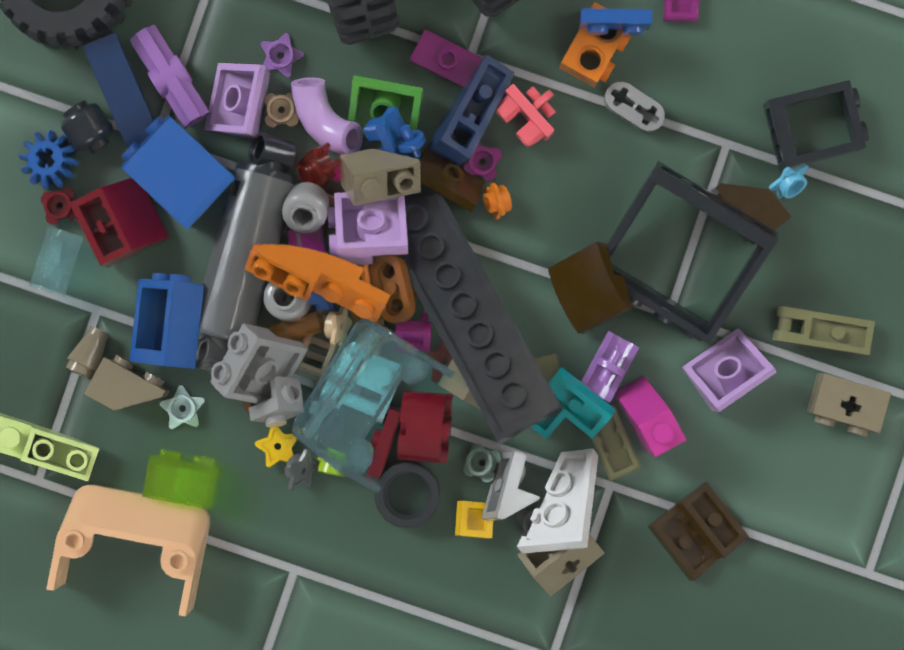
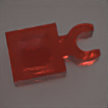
[295,142,341,189]

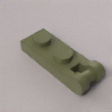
[772,306,875,355]

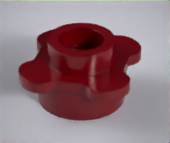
[41,187,76,225]

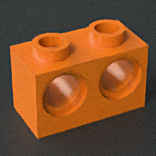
[559,2,632,88]

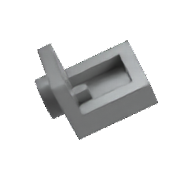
[249,376,304,427]

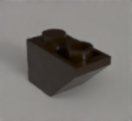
[711,183,791,244]

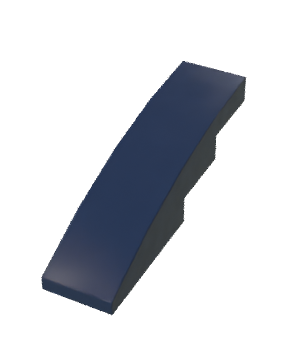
[83,33,155,149]

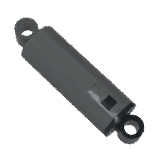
[195,132,297,371]

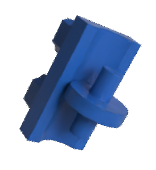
[364,107,426,159]

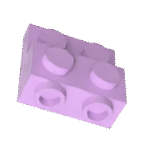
[328,192,408,265]

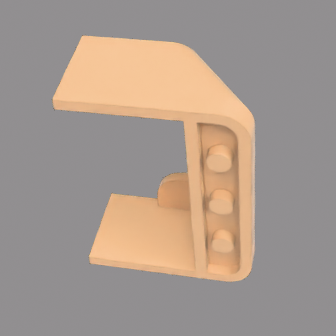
[46,484,210,616]

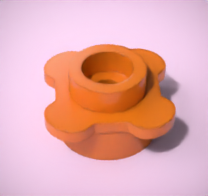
[483,183,512,220]

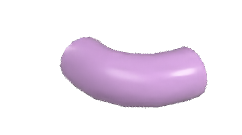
[291,77,363,155]

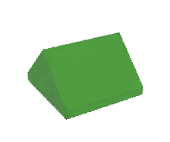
[348,75,424,138]

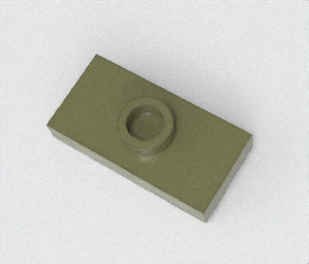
[590,404,642,482]

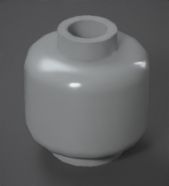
[282,182,330,234]
[263,282,311,322]

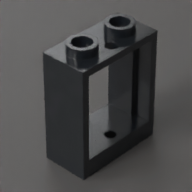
[763,80,869,171]

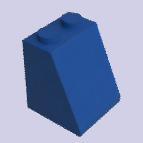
[121,115,235,230]

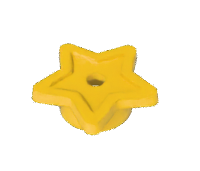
[255,427,299,468]

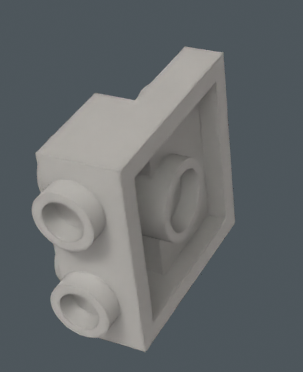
[210,323,308,404]

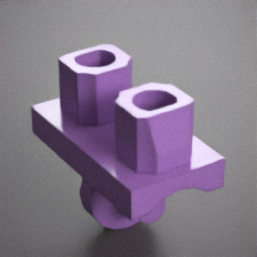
[581,331,639,403]

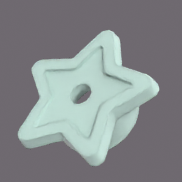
[160,385,204,429]

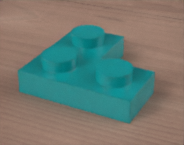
[532,367,616,439]

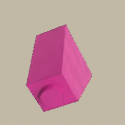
[614,376,686,457]

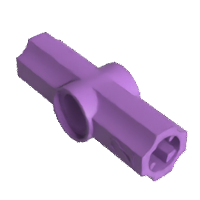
[130,24,211,129]

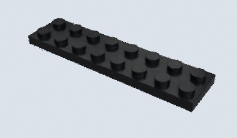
[397,182,563,444]

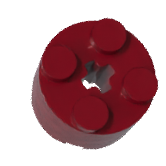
[398,391,453,464]

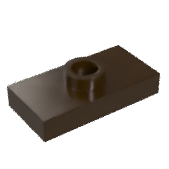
[419,148,485,212]

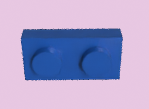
[579,8,652,35]

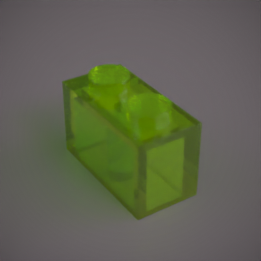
[142,449,223,509]

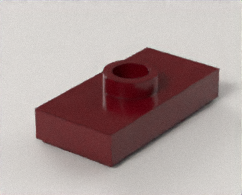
[367,408,401,478]

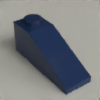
[427,54,515,166]

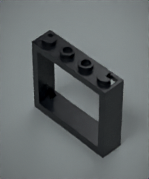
[606,161,778,344]

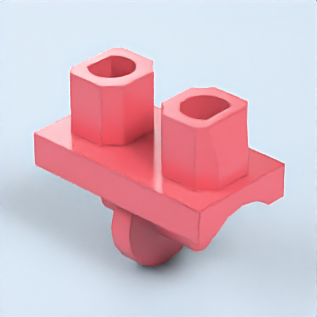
[495,84,556,148]

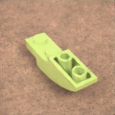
[0,413,99,481]

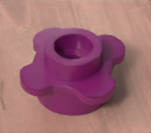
[464,143,502,181]

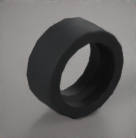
[374,461,440,528]

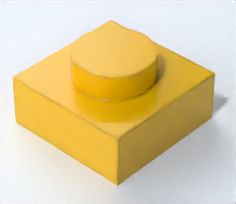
[455,501,493,539]

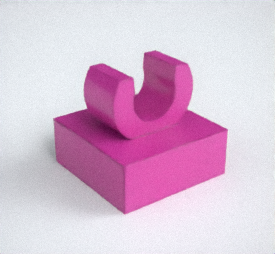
[395,312,432,352]

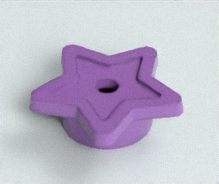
[261,33,304,77]

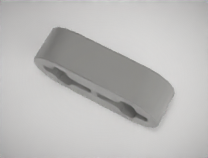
[604,82,665,133]

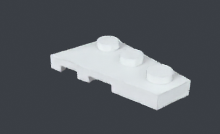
[517,449,598,553]

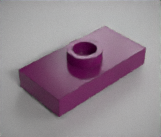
[409,29,482,88]

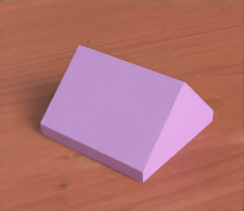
[204,63,271,140]
[682,328,776,412]

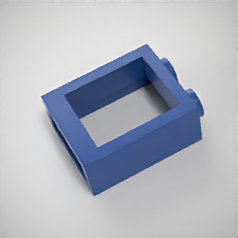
[129,273,204,369]

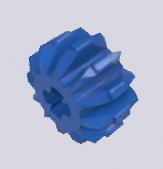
[18,130,79,190]

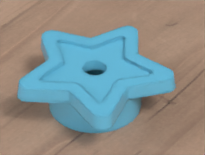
[769,164,809,199]

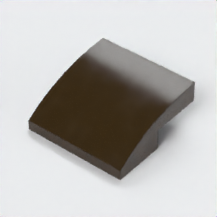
[548,241,632,334]
[648,482,749,581]

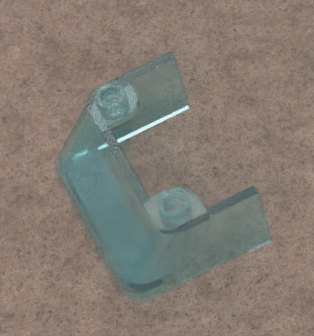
[292,319,454,493]

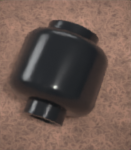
[61,100,113,154]

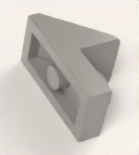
[481,451,540,521]

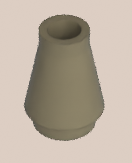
[66,326,109,380]

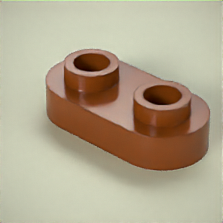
[370,255,416,323]

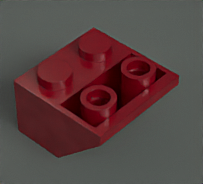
[69,178,170,268]

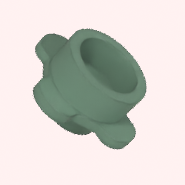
[463,444,502,483]

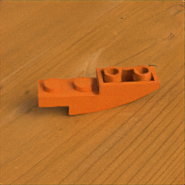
[245,244,390,324]

